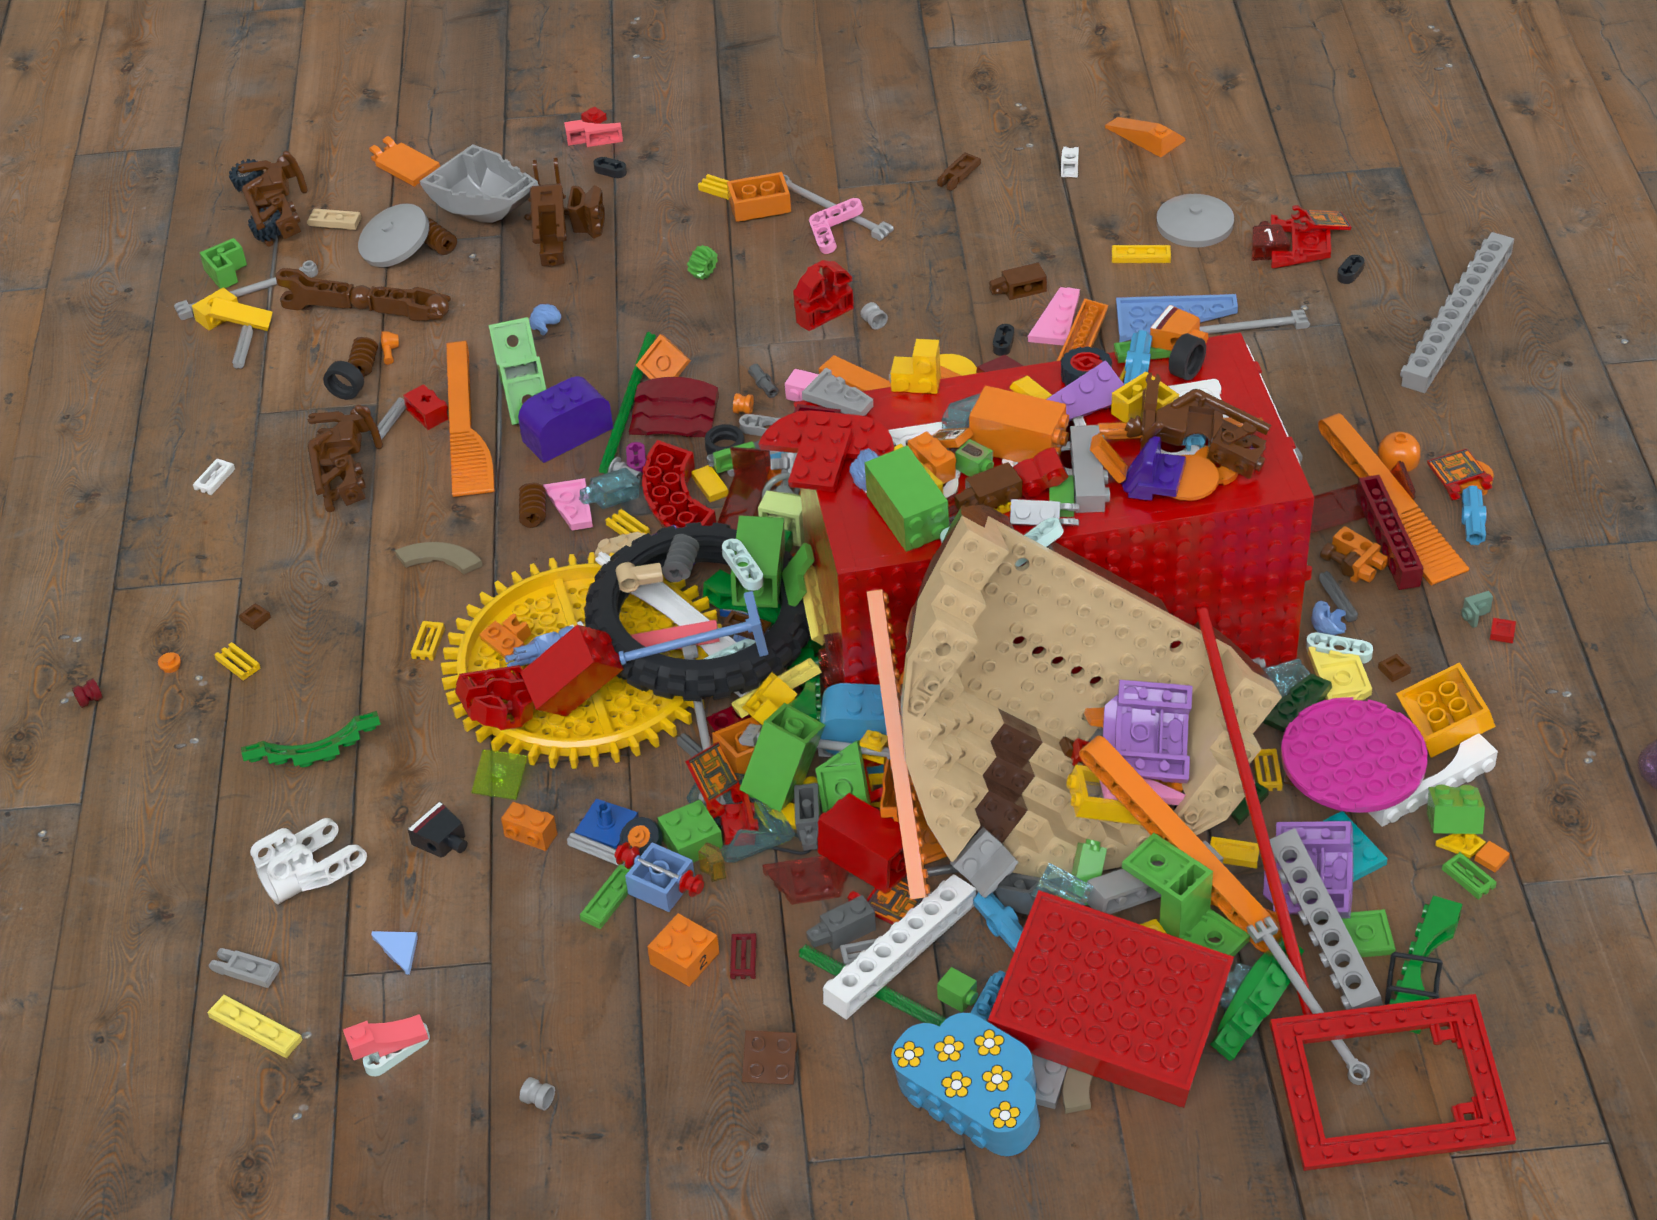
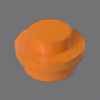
[158,652,181,673]

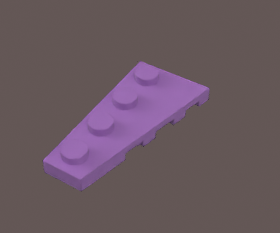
[1046,360,1124,421]

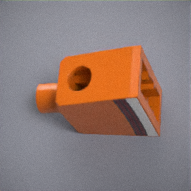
[1150,305,1208,351]

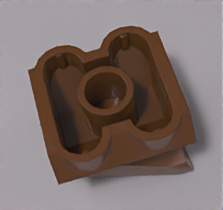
[567,185,605,239]

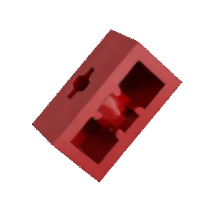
[403,384,449,430]

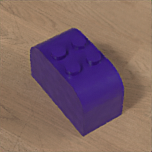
[518,376,613,463]

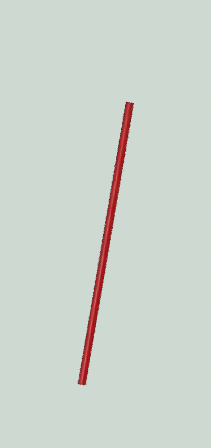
[1196,608,1312,1015]

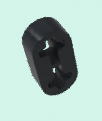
[593,157,627,178]
[1337,255,1365,284]
[993,324,1014,356]

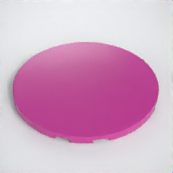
[1281,697,1428,813]

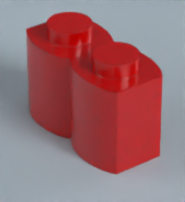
[1013,447,1068,499]

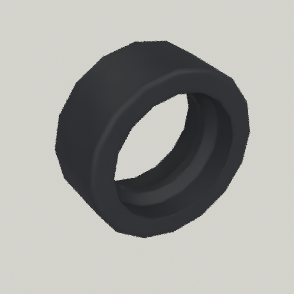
[1168,333,1206,380]
[323,361,364,400]
[705,424,745,455]

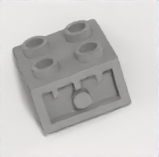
[950,827,1018,898]

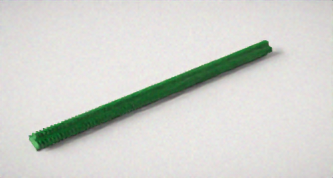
[598,332,656,475]
[798,944,946,1027]

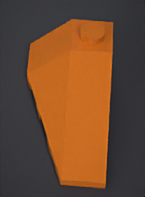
[1105,117,1186,158]

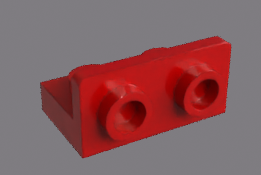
[719,794,759,845]

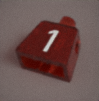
[1251,221,1290,261]

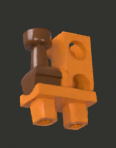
[1320,526,1388,583]

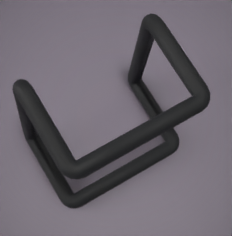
[1385,952,1443,1005]

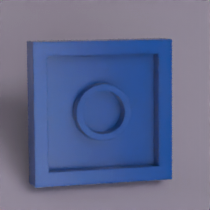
[574,799,639,849]

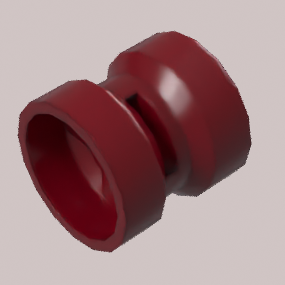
[72,678,103,708]

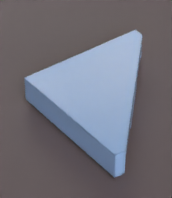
[371,931,418,975]

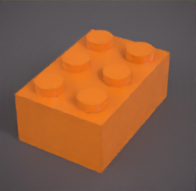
[727,172,791,222]

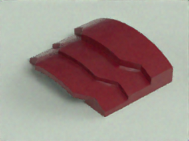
[629,377,719,437]

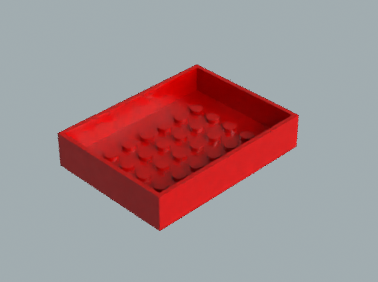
[988,890,1234,1108]

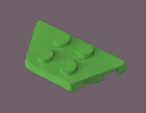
[815,740,871,813]

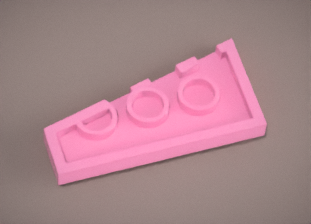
[1028,287,1080,345]

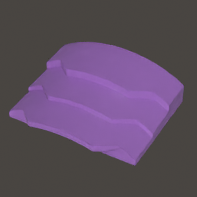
[1103,680,1192,784]
[1263,821,1353,918]

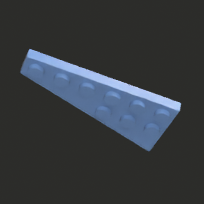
[1116,294,1238,342]

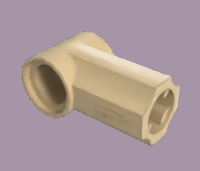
[616,562,663,593]

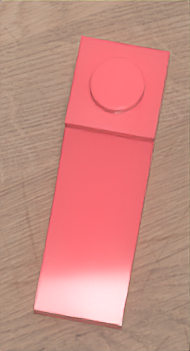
[564,120,623,147]
[343,1014,429,1060]

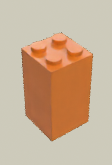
[969,385,1069,462]

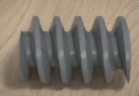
[662,534,700,582]

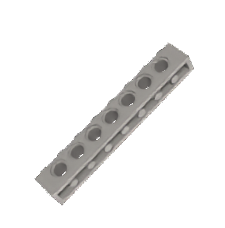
[1269,828,1383,1010]

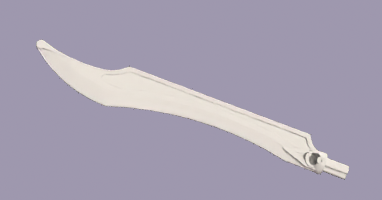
[595,552,763,697]

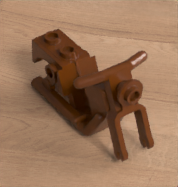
[524,158,569,266]
[1125,373,1272,479]
[307,405,383,512]

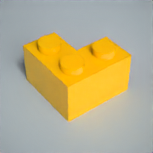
[890,339,941,394]
[1111,372,1179,422]
[741,672,797,726]

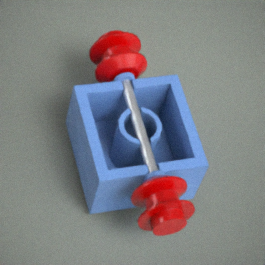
[615,842,704,912]

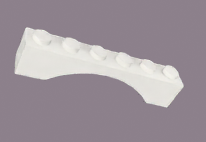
[1368,733,1498,827]

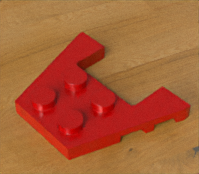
[1270,215,1331,268]

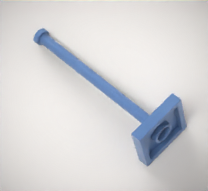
[619,591,769,665]

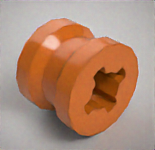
[733,393,754,414]

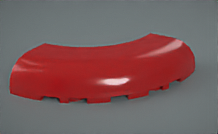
[642,440,717,528]

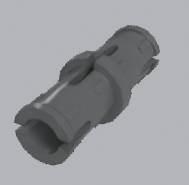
[748,364,779,398]

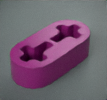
[626,442,646,475]

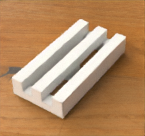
[193,459,235,495]

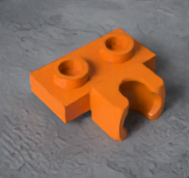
[479,614,531,658]

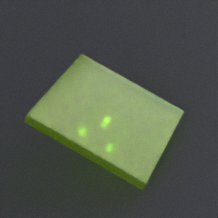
[471,749,528,800]

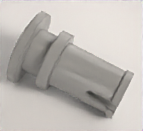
[608,457,642,484]

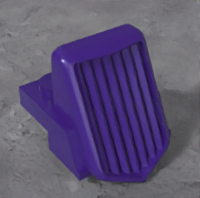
[1122,436,1186,501]

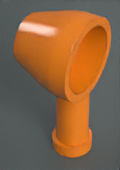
[381,331,399,365]

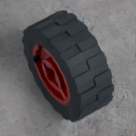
[1061,347,1112,386]

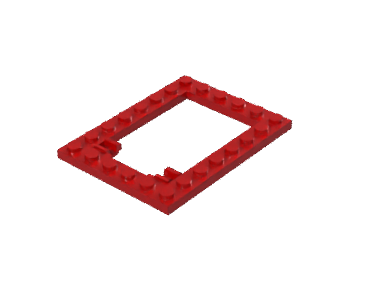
[1269,994,1516,1171]

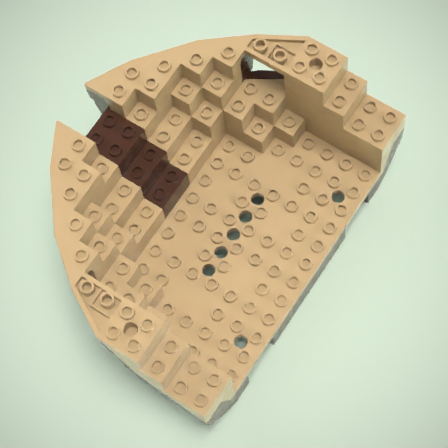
[900,505,1282,881]

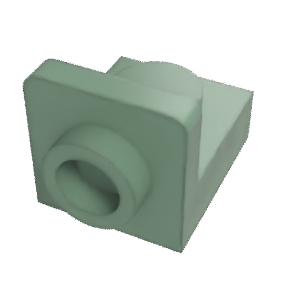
[1461,591,1493,628]

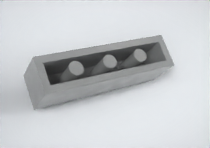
[1070,425,1110,513]

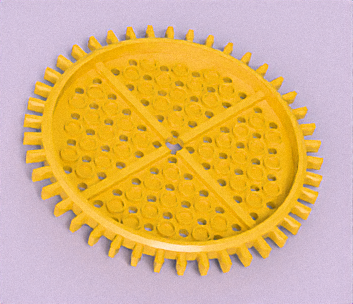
[441,552,722,769]

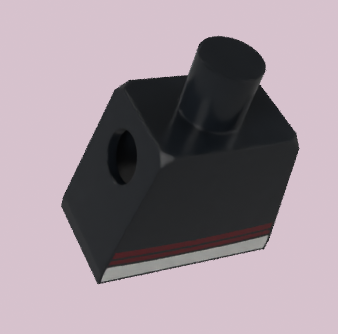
[408,801,468,858]

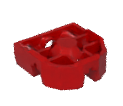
[793,260,854,331]
[455,665,535,731]

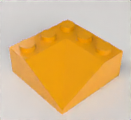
[1396,662,1496,758]

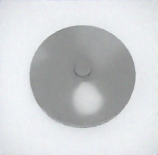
[1156,194,1234,247]
[358,204,429,267]

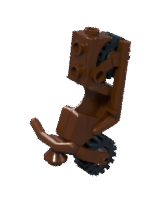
[229,151,308,247]

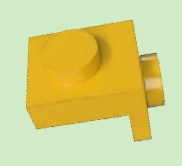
[859,730,889,764]

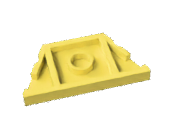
[1308,647,1372,701]

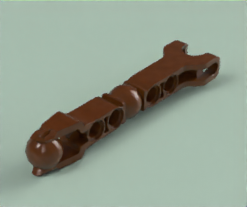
[275,268,451,321]

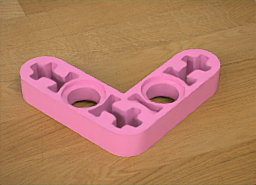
[809,198,863,254]

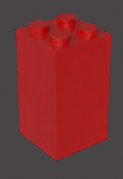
[520,624,624,717]
[817,793,907,894]

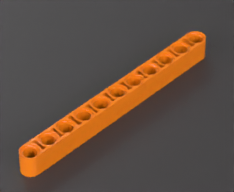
[1079,736,1282,953]

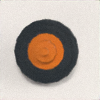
[620,817,663,856]

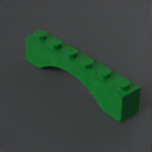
[703,569,824,656]
[787,648,821,722]
[1389,895,1463,1034]

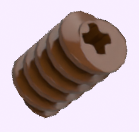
[424,218,457,255]
[348,337,378,377]
[519,483,546,528]

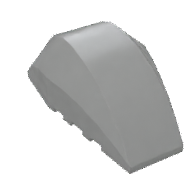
[420,144,538,223]

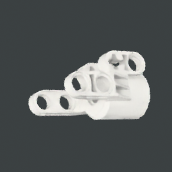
[250,818,367,904]

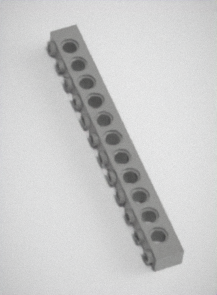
[1400,232,1514,393]

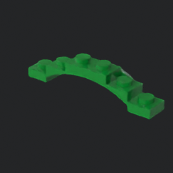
[241,711,381,767]
[1210,937,1304,1061]

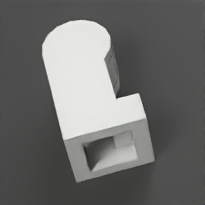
[1061,147,1079,178]

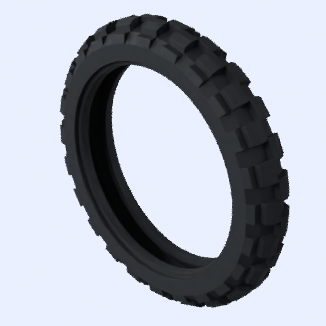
[584,522,811,701]

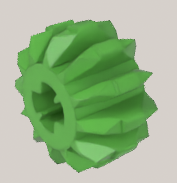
[687,245,718,280]

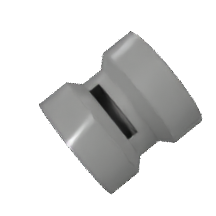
[861,302,888,330]
[519,1077,555,1111]

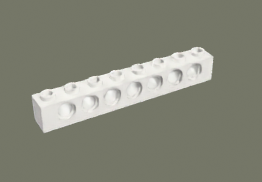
[823,874,976,1020]

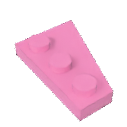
[543,478,593,530]

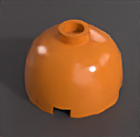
[1377,432,1421,473]

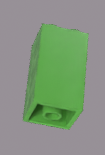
[864,445,949,552]
[731,516,785,608]
[739,703,825,812]

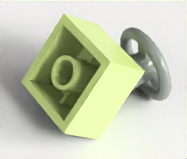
[758,473,804,547]

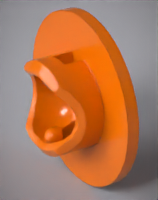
[1171,455,1219,501]

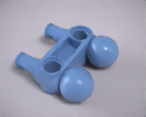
[505,626,573,667]

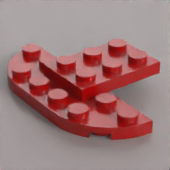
[758,411,895,492]

